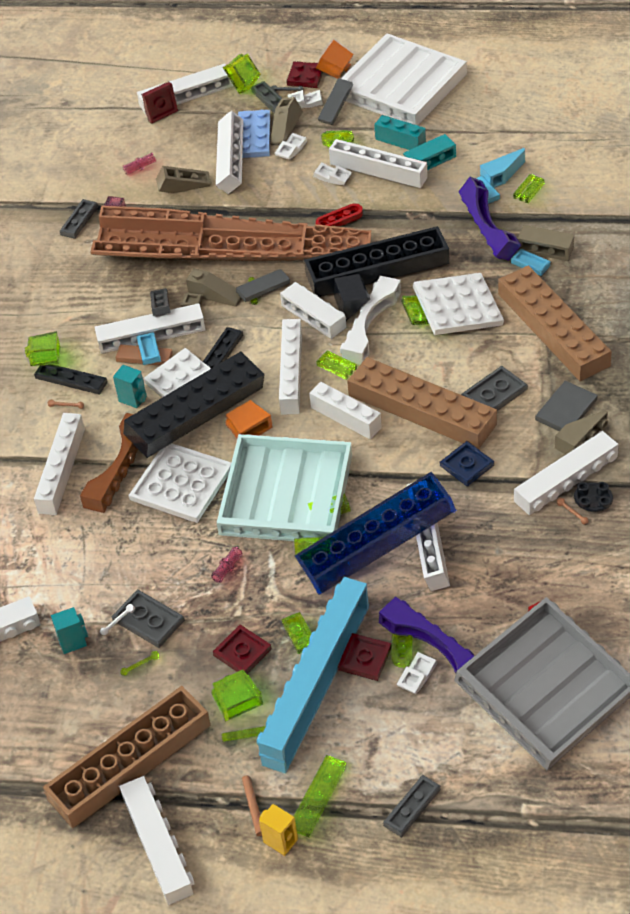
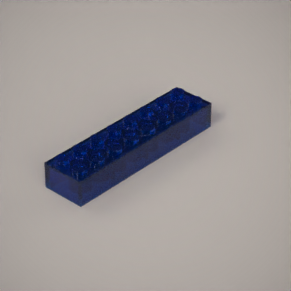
[294,471,457,595]

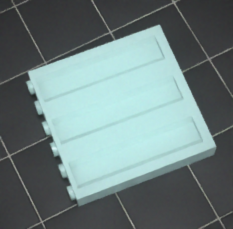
[217,434,352,545]

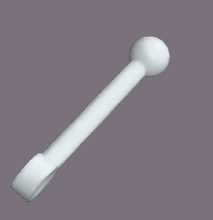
[100,604,135,635]

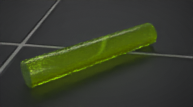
[221,726,266,742]

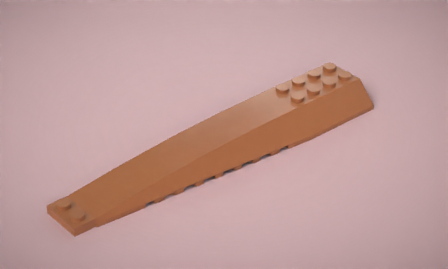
[91,206,371,261]

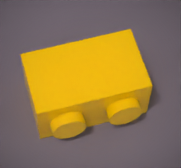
[259,804,298,856]

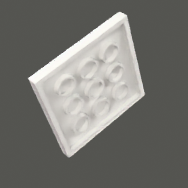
[413,273,504,335]
[129,443,231,523]

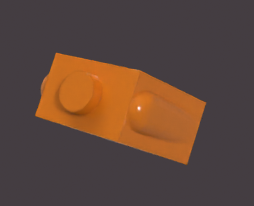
[316,39,354,79]
[225,400,273,439]

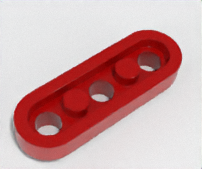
[316,203,363,227]

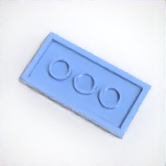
[238,110,271,158]

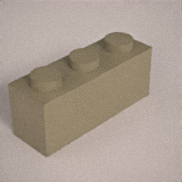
[517,225,574,261]

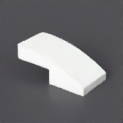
[288,90,323,108]
[275,133,307,160]
[313,162,352,185]
[397,652,437,694]

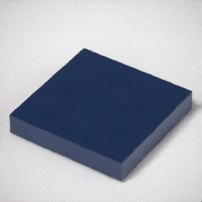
[440,441,494,486]

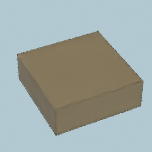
[181,292,203,307]

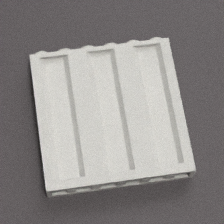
[341,34,467,125]

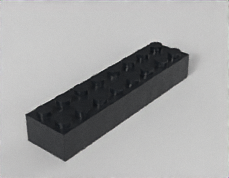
[304,226,450,297]
[123,351,265,458]

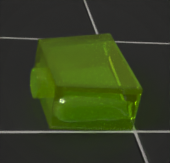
[222,53,261,94]
[25,331,61,366]
[211,670,263,722]

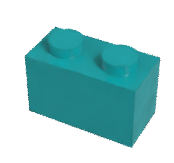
[113,365,147,408]
[51,607,88,654]

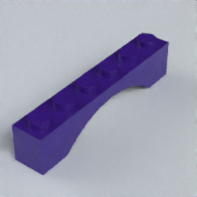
[458,176,521,261]
[379,596,474,674]

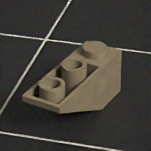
[270,97,303,145]
[555,410,608,454]

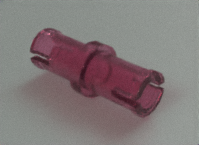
[122,152,156,175]
[211,547,243,583]

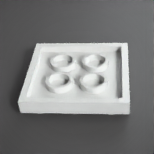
[143,348,211,397]

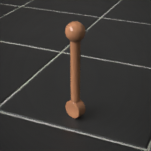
[47,399,84,409]
[557,498,589,525]

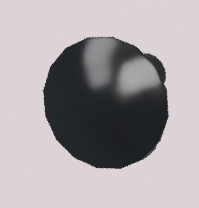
[574,482,613,512]

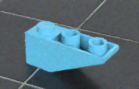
[480,148,525,188]

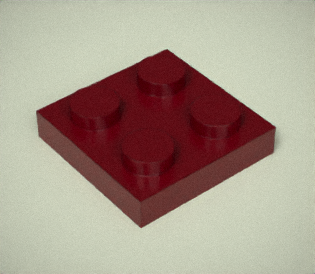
[286,61,323,88]
[141,81,178,124]
[213,624,272,677]
[338,633,392,681]

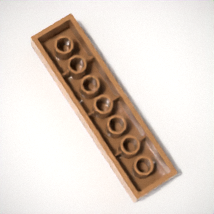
[498,265,612,381]
[347,357,497,449]
[43,686,211,829]

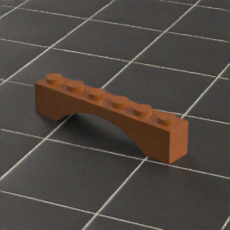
[80,413,139,513]

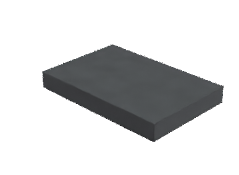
[461,366,528,411]
[535,381,598,431]
[111,589,185,648]

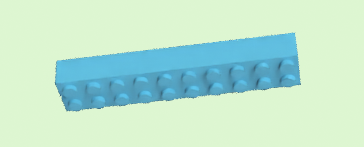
[257,577,369,774]

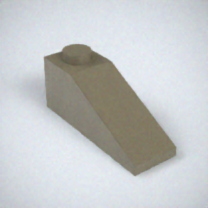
[156,166,212,193]
[186,268,241,307]

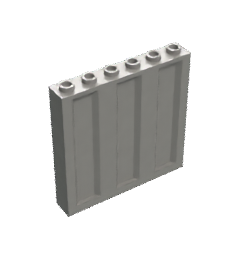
[454,597,630,770]

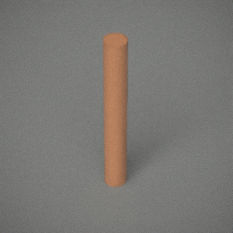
[242,775,262,836]

